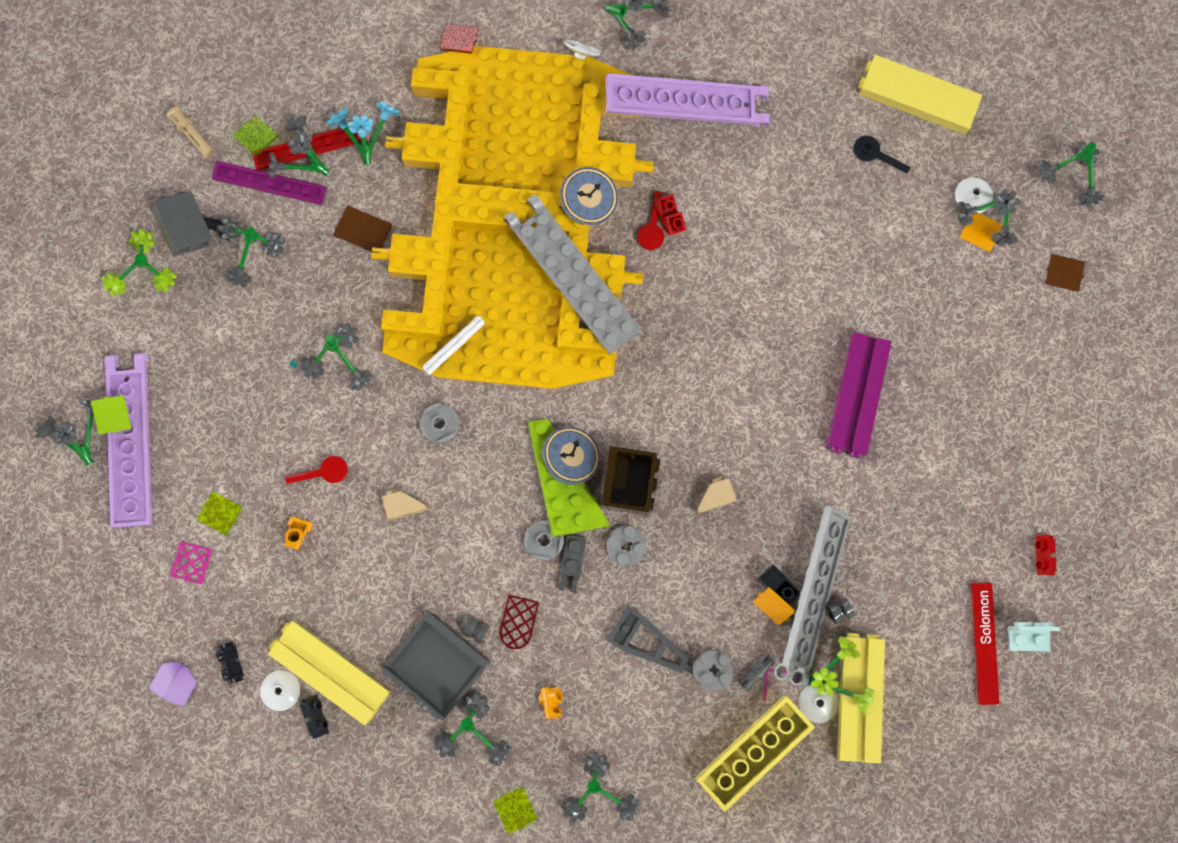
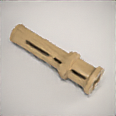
[166,106,214,158]

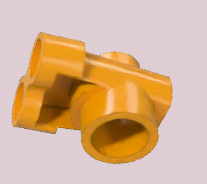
[284,516,313,551]
[539,687,563,719]

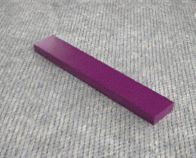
[211,161,327,206]

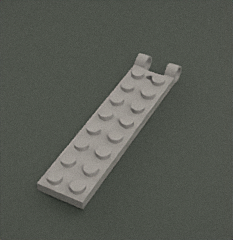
[503,194,641,355]
[775,506,851,687]

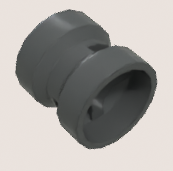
[827,598,854,624]
[463,617,490,644]

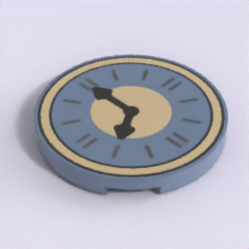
[560,167,618,225]
[542,427,600,485]

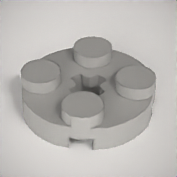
[420,404,459,443]
[524,521,564,561]
[607,526,646,566]
[693,651,733,692]

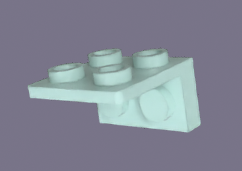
[1008,622,1060,651]

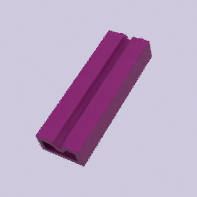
[826,332,892,459]

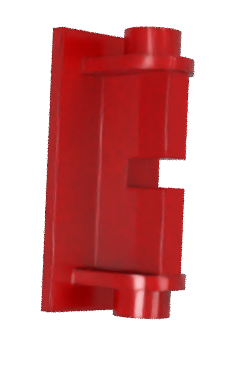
[1035,535,1057,575]

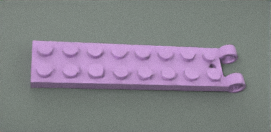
[606,73,770,127]
[105,353,152,528]

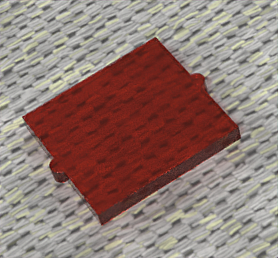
[440,24,479,54]

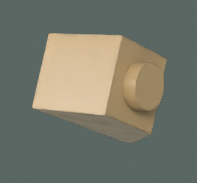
[696,477,737,514]
[382,489,428,521]

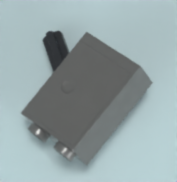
[152,191,223,257]

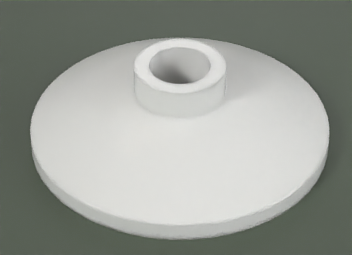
[564,40,601,60]
[955,178,993,213]
[260,670,300,711]
[799,685,839,723]

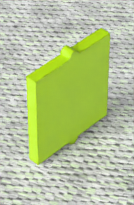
[91,395,132,434]

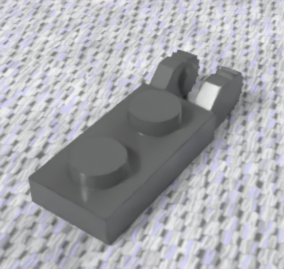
[559,535,586,593]

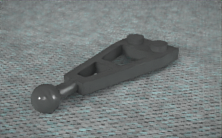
[607,606,700,684]

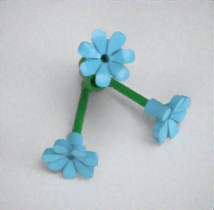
[327,101,400,165]

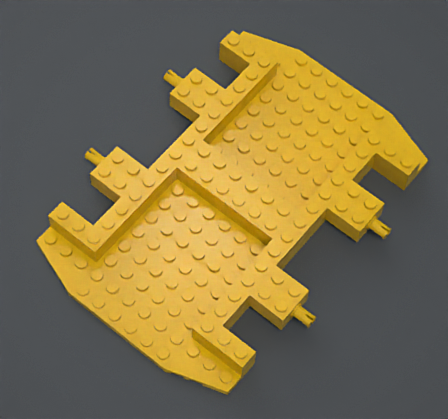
[371,46,654,389]

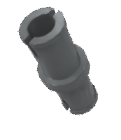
[739,654,775,692]

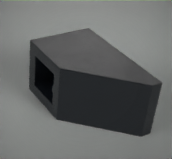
[757,564,800,605]

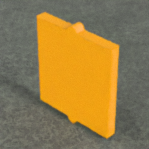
[959,213,1003,252]
[753,587,795,626]

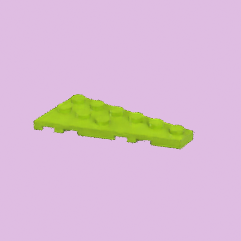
[528,419,610,537]

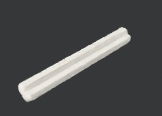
[422,316,485,374]

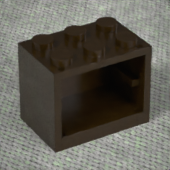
[601,446,660,516]

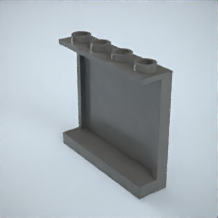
[381,611,491,720]

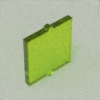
[233,115,279,156]
[196,491,243,536]
[493,786,538,834]

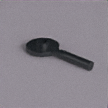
[853,136,911,174]

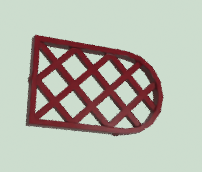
[500,595,539,649]

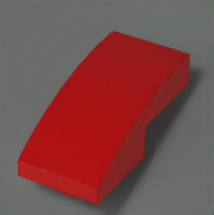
[654,194,687,235]

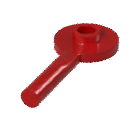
[638,191,664,251]
[285,456,348,484]

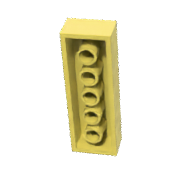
[695,695,815,812]

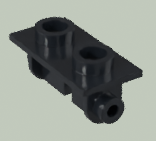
[216,642,244,685]
[300,695,329,739]

